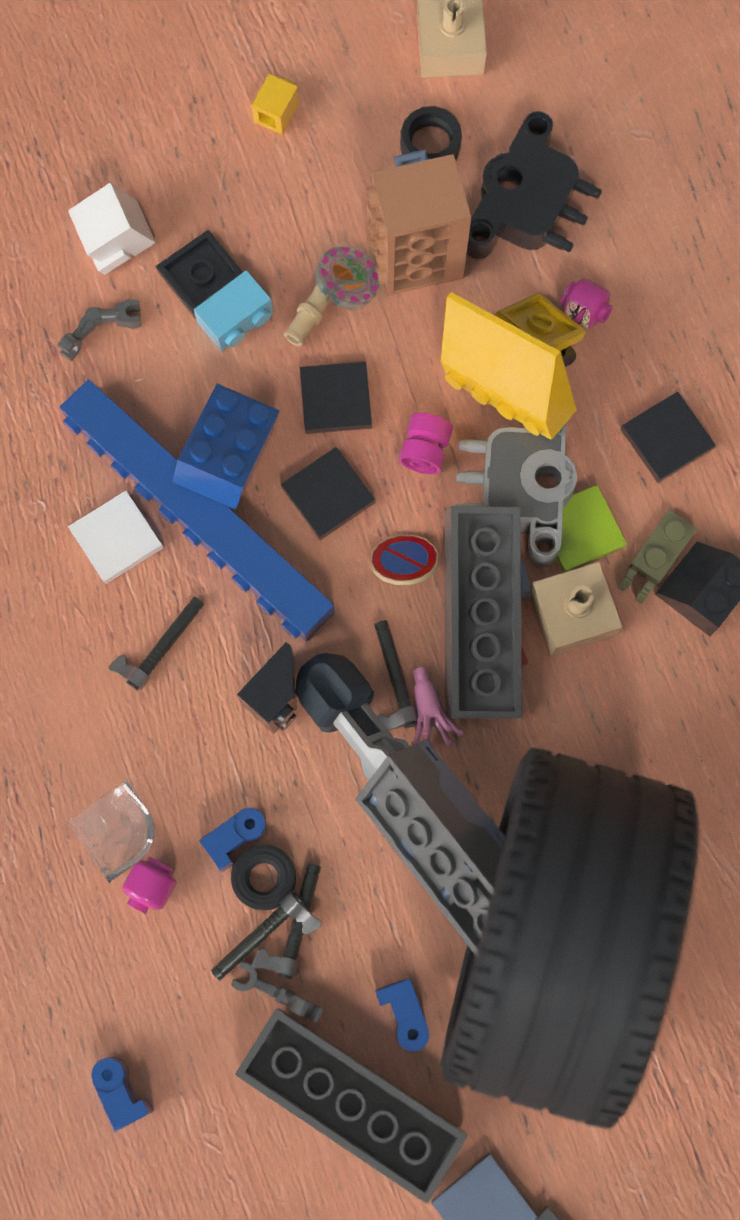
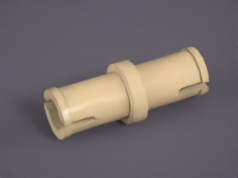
[283,281,335,347]

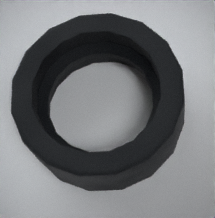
[400,106,462,160]

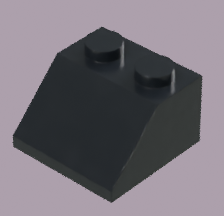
[655,542,740,636]
[237,642,297,734]

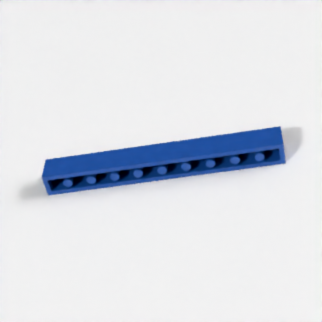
[60,379,335,642]

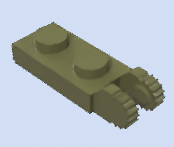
[617,510,697,604]

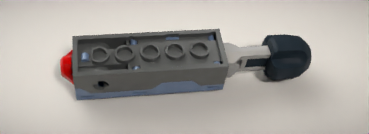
[295,653,506,955]

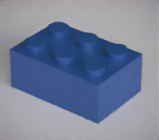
[172,383,280,510]

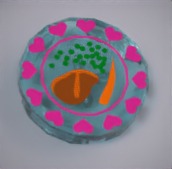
[315,246,380,309]

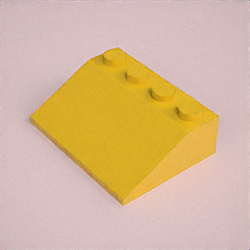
[441,292,577,440]

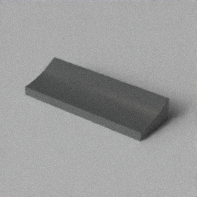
[445,506,522,718]

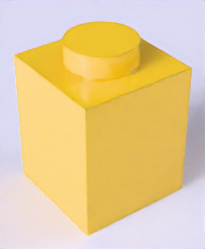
[251,74,299,135]

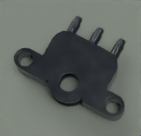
[467,111,602,259]

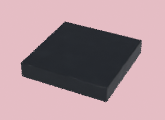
[155,230,243,319]
[300,362,372,434]
[620,392,716,483]
[281,447,375,540]

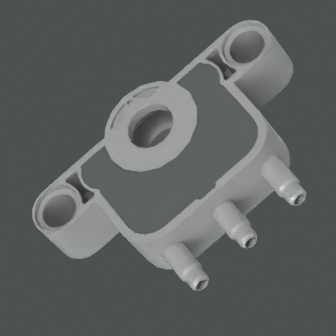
[455,424,577,567]

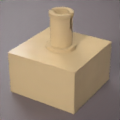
[417,0,486,78]
[530,562,622,656]

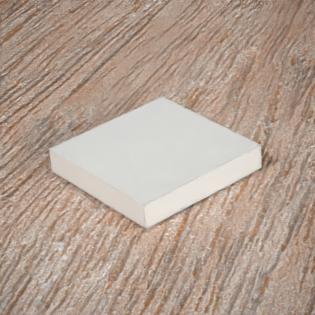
[68,491,163,585]

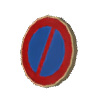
[370,535,439,585]

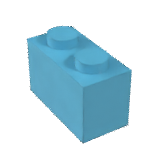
[194,270,273,352]

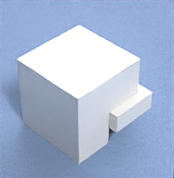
[68,183,156,275]

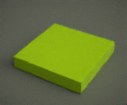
[549,485,627,573]

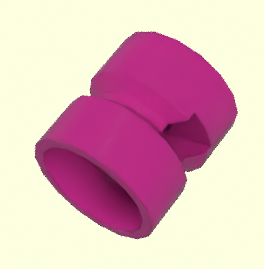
[398,413,453,475]

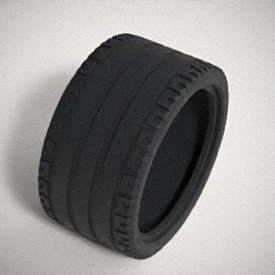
[441,748,699,1129]

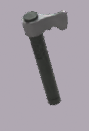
[109,597,204,691]
[374,620,418,731]
[252,863,321,979]
[211,892,322,981]

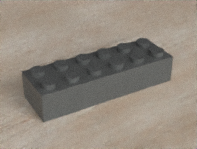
[234,1007,468,1204]

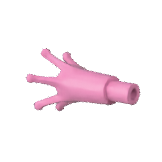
[411,667,464,746]

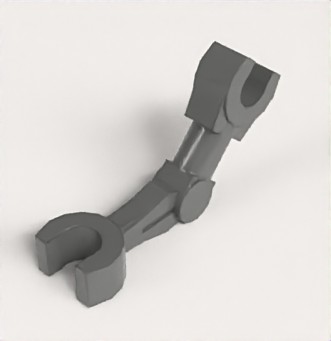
[58,299,141,361]
[231,962,323,1023]

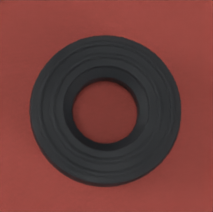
[231,845,296,911]

